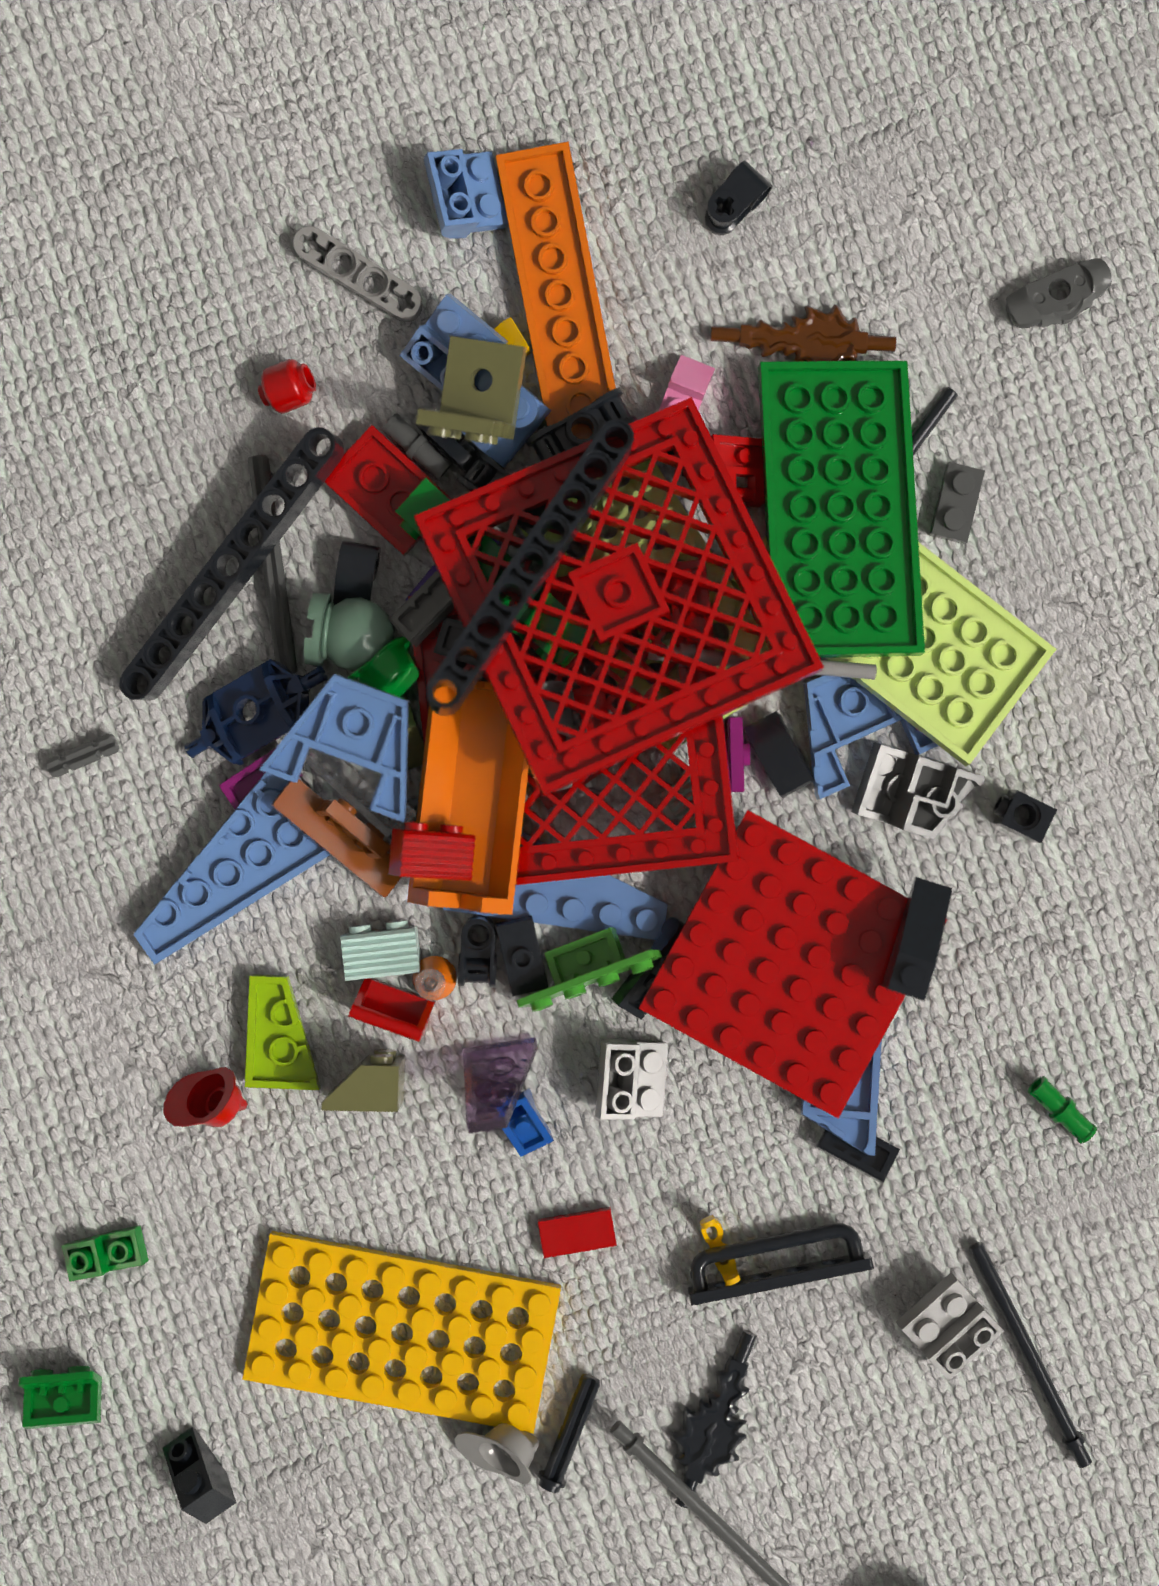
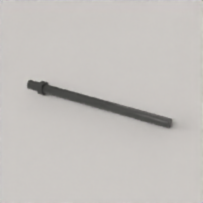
[610,1420,790,1586]

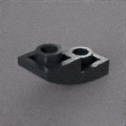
[744,711,815,798]

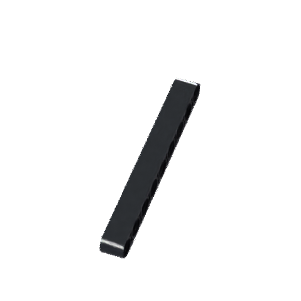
[427,419,634,716]
[119,427,344,701]

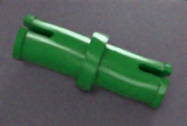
[1027,1076,1097,1144]

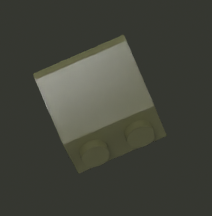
[321,1049,405,1112]

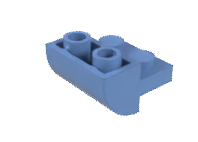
[423,149,508,239]
[399,293,508,391]

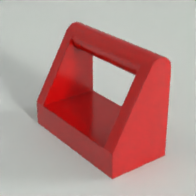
[348,978,436,1042]

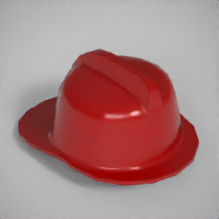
[163,1067,248,1127]

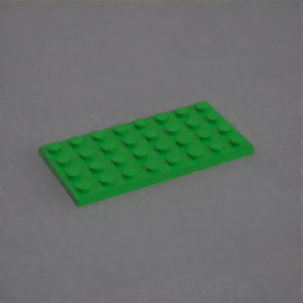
[758,361,925,658]

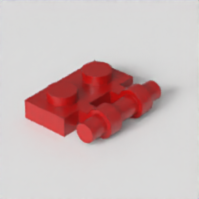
[711,434,765,507]

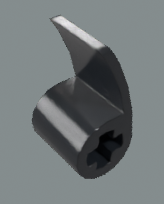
[333,540,381,605]

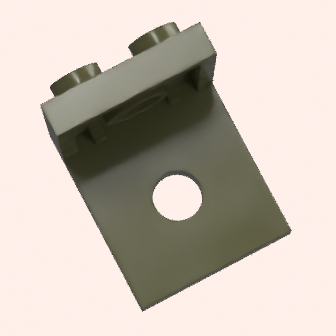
[416,336,527,445]

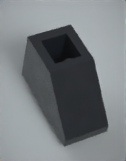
[162,1427,237,1524]

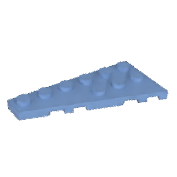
[133,772,330,965]
[443,832,668,940]

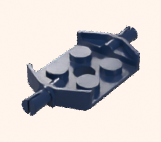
[184,659,328,765]

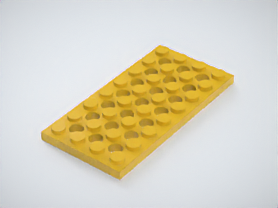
[242,1231,561,1434]

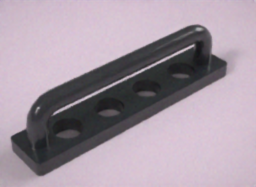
[687,1223,874,1306]

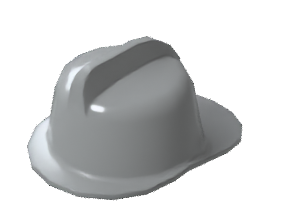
[454,1423,539,1484]

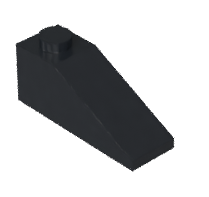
[881,877,953,1001]

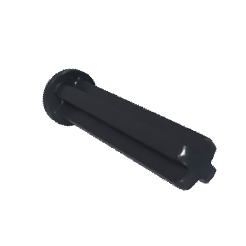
[538,1374,600,1493]

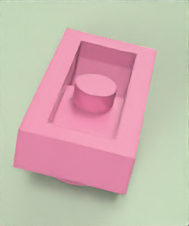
[658,355,715,411]

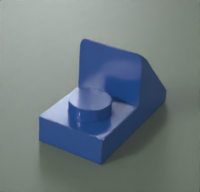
[490,1088,554,1157]

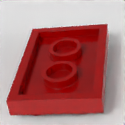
[324,425,452,557]

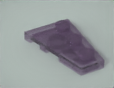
[463,1037,538,1133]

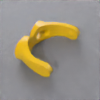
[700,1215,741,1286]

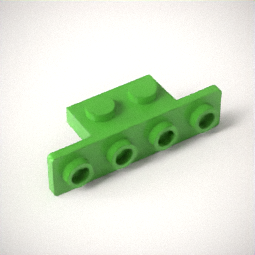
[516,927,662,1012]

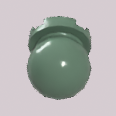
[304,592,394,672]

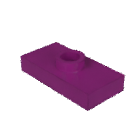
[725,717,750,792]

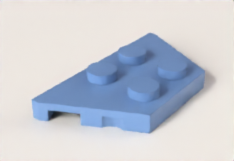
[801,1040,882,1156]

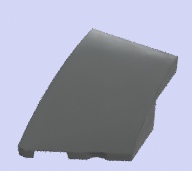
[851,742,985,839]

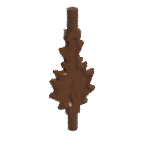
[710,304,896,361]

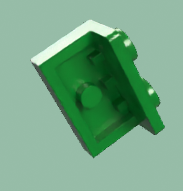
[18,1366,102,1429]

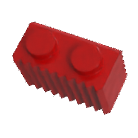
[388,822,476,881]

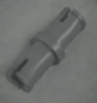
[382,413,453,481]

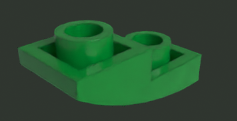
[61,1225,149,1282]

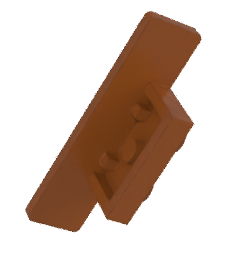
[272,779,402,897]

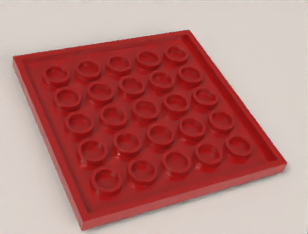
[639,810,948,1119]

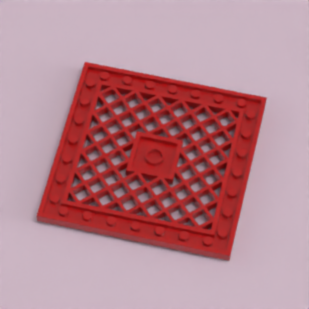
[414,397,824,796]
[408,559,739,885]

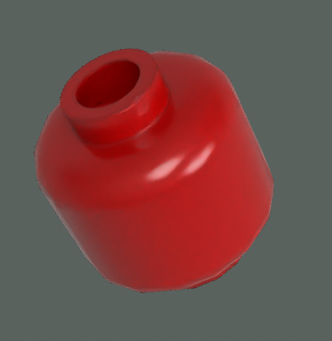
[258,359,316,414]

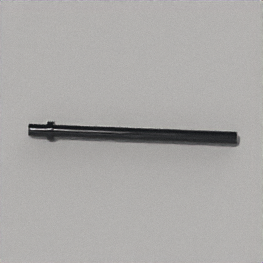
[969,1242,1092,1468]

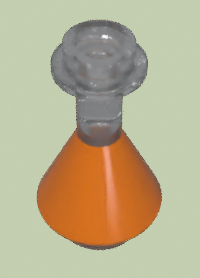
[412,956,457,1000]

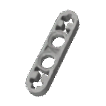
[293,226,423,322]

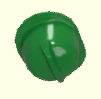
[347,636,420,697]

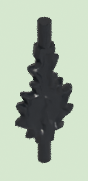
[671,1330,757,1508]

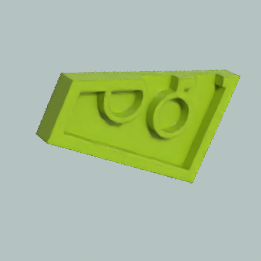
[245,974,321,1090]

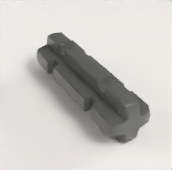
[46,734,119,777]

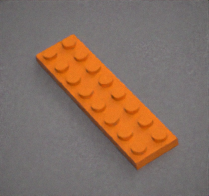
[496,141,616,439]

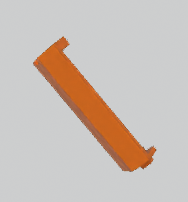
[407,676,529,915]

